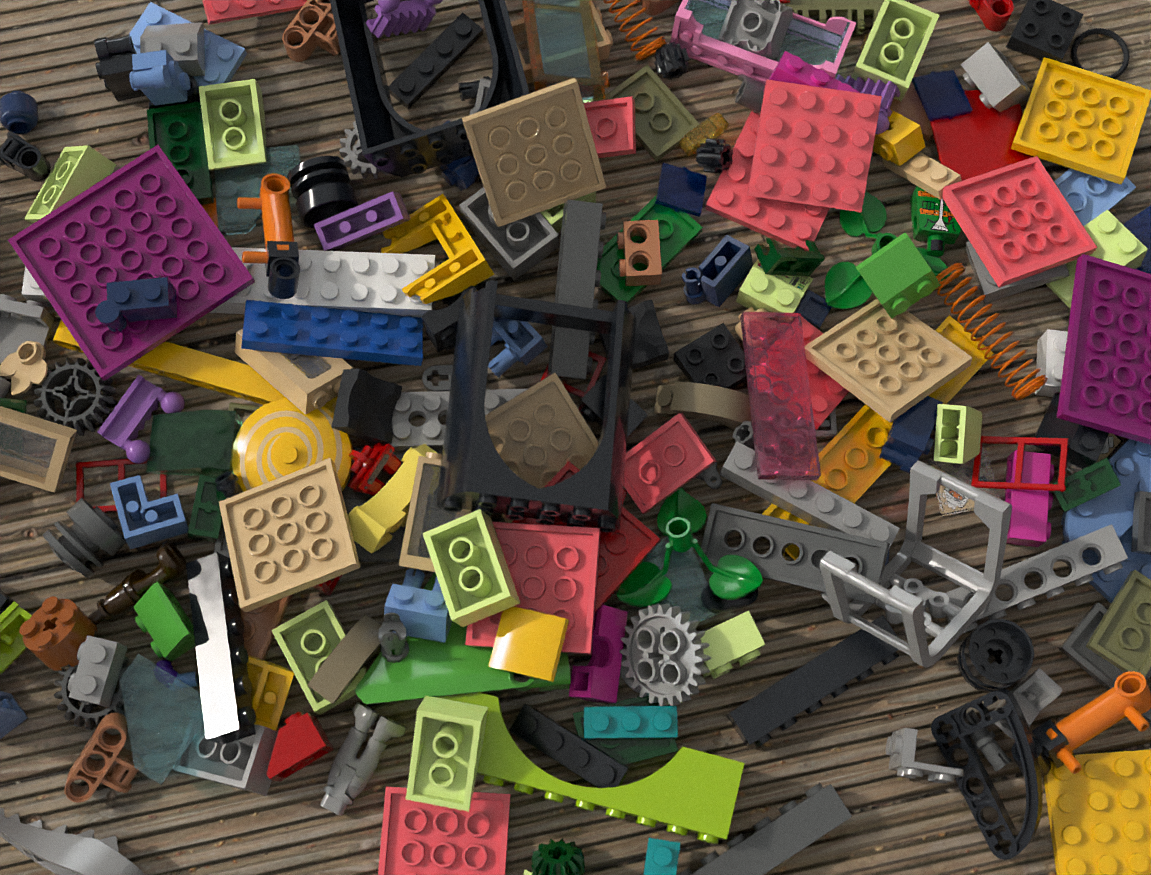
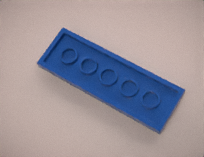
[241,300,423,366]

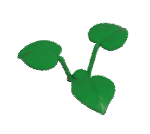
[824,191,951,309]
[616,488,763,607]

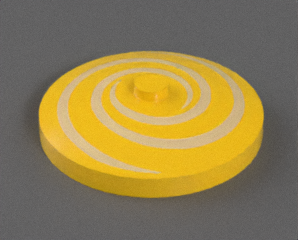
[232,398,353,492]

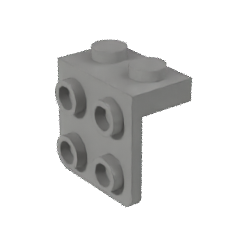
[0,294,55,365]
[886,728,964,784]

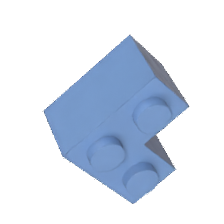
[110,475,189,549]

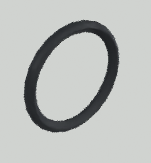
[1071,28,1130,79]

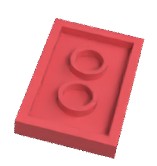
[583,96,636,158]
[623,413,716,514]

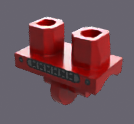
[347,442,402,497]

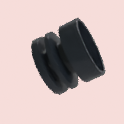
[287,155,359,228]
[957,619,1035,693]

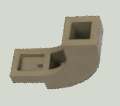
[654,382,763,430]
[308,615,382,704]

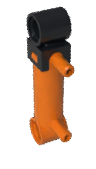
[237,173,300,299]
[1011,671,1151,778]

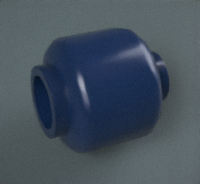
[0,91,38,135]

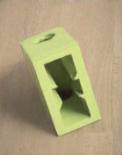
[934,404,982,464]

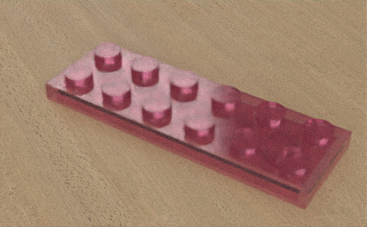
[740,312,821,480]

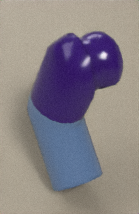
[154,660,199,690]

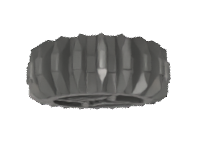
[34,357,116,436]
[54,656,140,730]

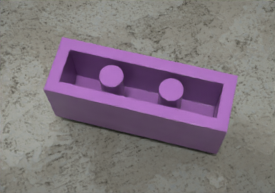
[313,191,411,251]

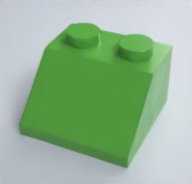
[856,232,941,319]
[133,582,195,661]

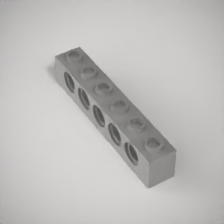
[945,524,1128,634]

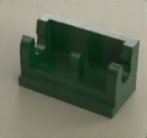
[754,237,825,276]
[1053,458,1121,512]
[187,475,226,542]

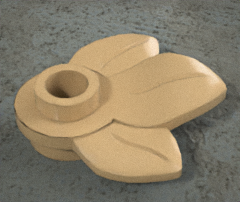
[0,341,48,396]

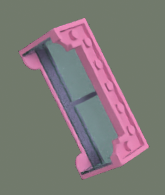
[670,0,856,84]

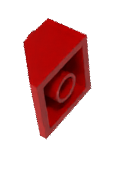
[266,711,334,782]

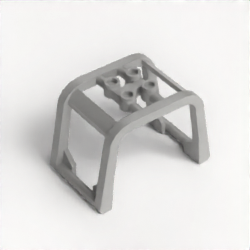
[819,461,1012,668]

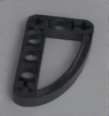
[931,688,1043,860]

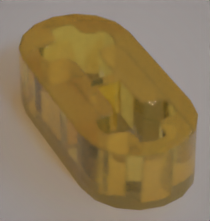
[679,113,729,156]

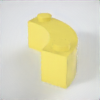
[348,444,441,554]

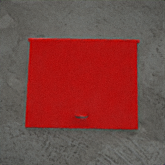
[922,88,1034,181]

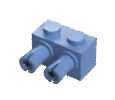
[488,317,548,378]
[384,568,452,643]

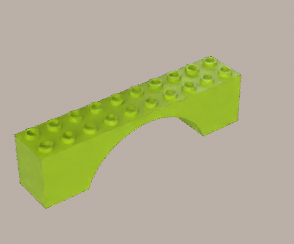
[437,693,744,844]

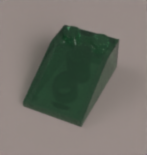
[146,410,242,477]

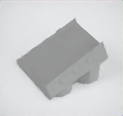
[718,0,793,60]

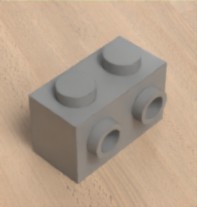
[68,635,127,708]

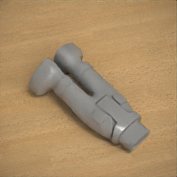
[320,702,407,816]

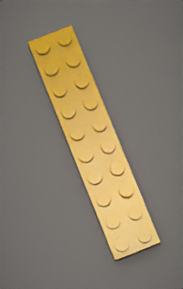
[762,315,994,560]

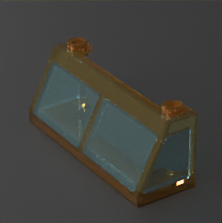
[522,0,610,103]

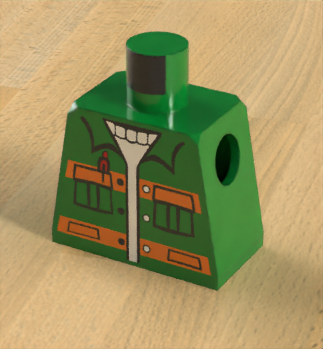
[910,186,961,257]

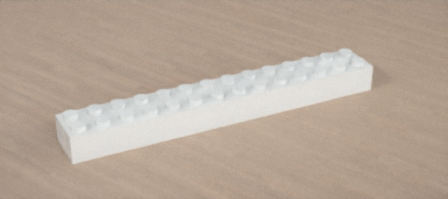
[22,247,437,318]

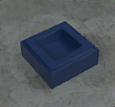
[793,290,832,330]

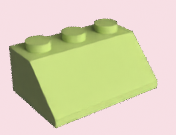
[24,145,116,224]

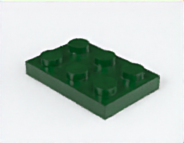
[572,696,678,765]

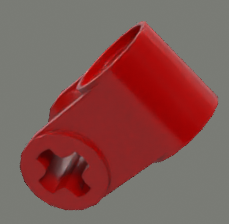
[968,0,1014,32]

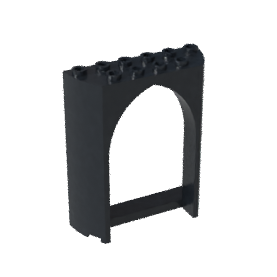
[330,0,530,177]
[436,280,636,533]

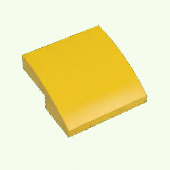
[489,606,569,682]
[247,655,294,731]

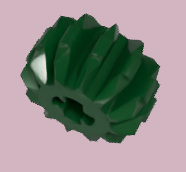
[532,838,585,875]

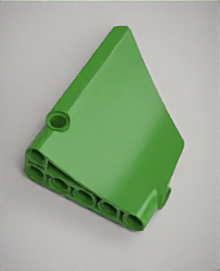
[355,572,571,705]

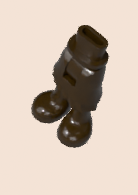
[89,540,187,625]

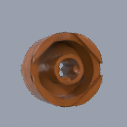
[19,596,98,671]

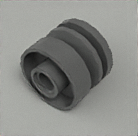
[43,497,127,579]

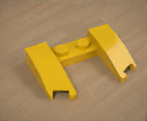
[381,193,495,304]

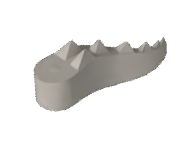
[0,808,145,875]

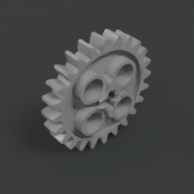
[620,603,711,706]

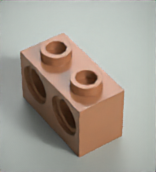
[617,220,662,286]

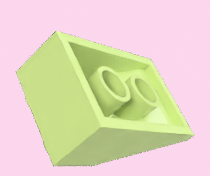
[199,79,267,171]
[1046,210,1148,309]
[406,696,488,811]

